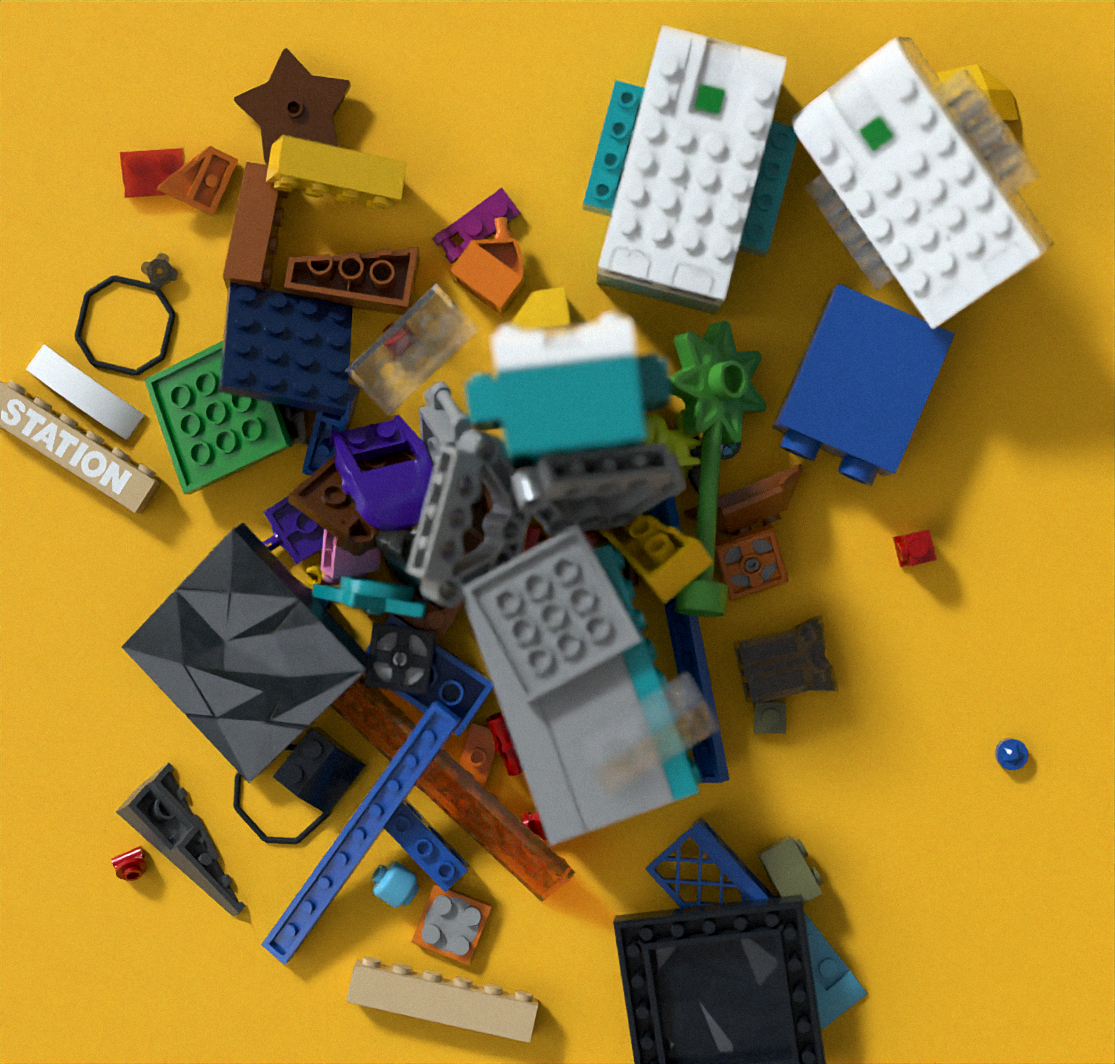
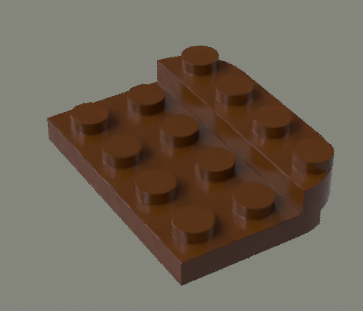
[288,423,417,556]

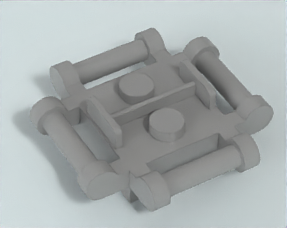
[419,382,482,505]

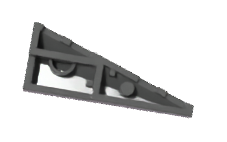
[116,763,245,916]

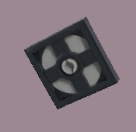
[364,623,437,695]

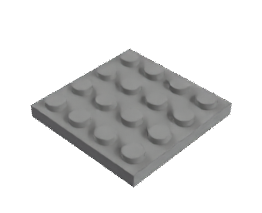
[462,524,641,704]

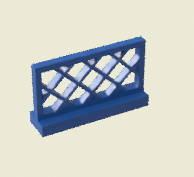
[645,817,775,908]

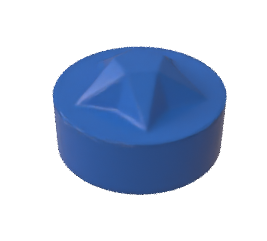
[995,738,1028,770]

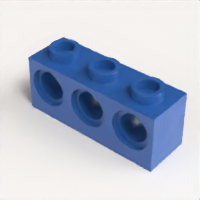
[385,799,469,892]

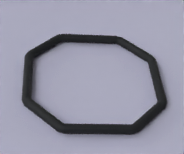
[75,275,175,376]
[233,744,332,844]

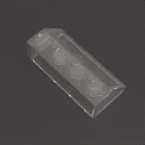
[345,284,479,416]
[573,672,720,797]

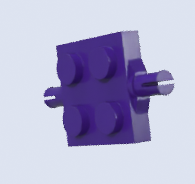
[263,496,324,564]

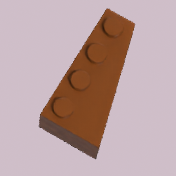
[223,162,289,292]

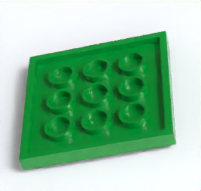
[145,341,293,495]

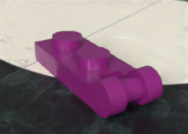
[432,188,520,264]

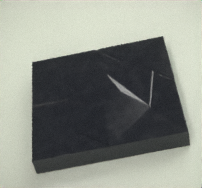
[122,522,375,783]
[613,894,826,1064]

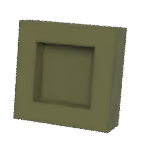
[753,701,786,734]

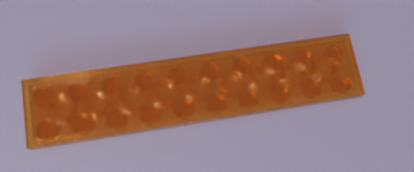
[331,675,575,902]

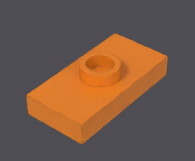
[454,722,496,791]

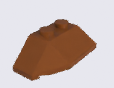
[684,464,803,535]

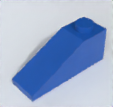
[301,384,361,476]

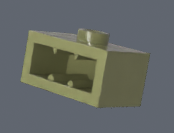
[756,835,823,904]

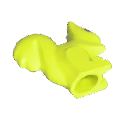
[643,410,702,471]

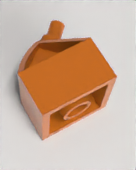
[449,217,524,316]

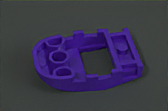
[329,415,434,531]

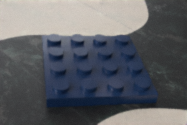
[219,282,353,416]

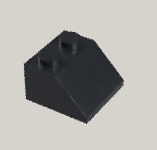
[273,727,367,814]

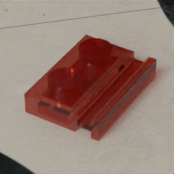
[120,148,185,198]

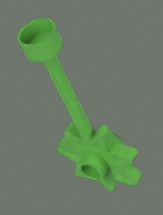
[669,321,766,617]

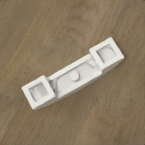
[26,344,146,440]

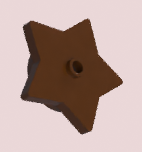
[234,48,351,165]

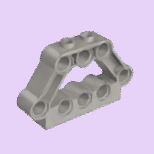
[407,429,532,607]
[512,443,686,535]

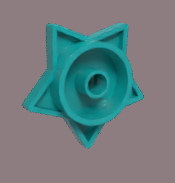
[312,576,428,618]

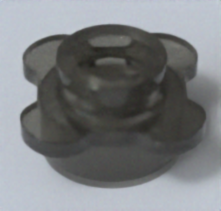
[141,253,178,290]

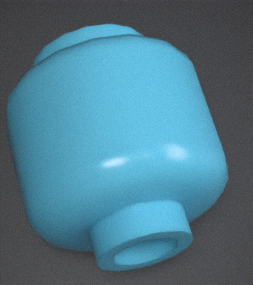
[371,861,419,908]

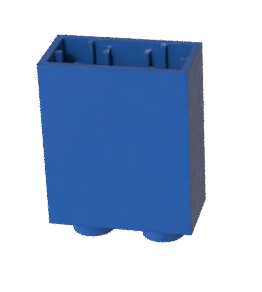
[772,284,955,486]

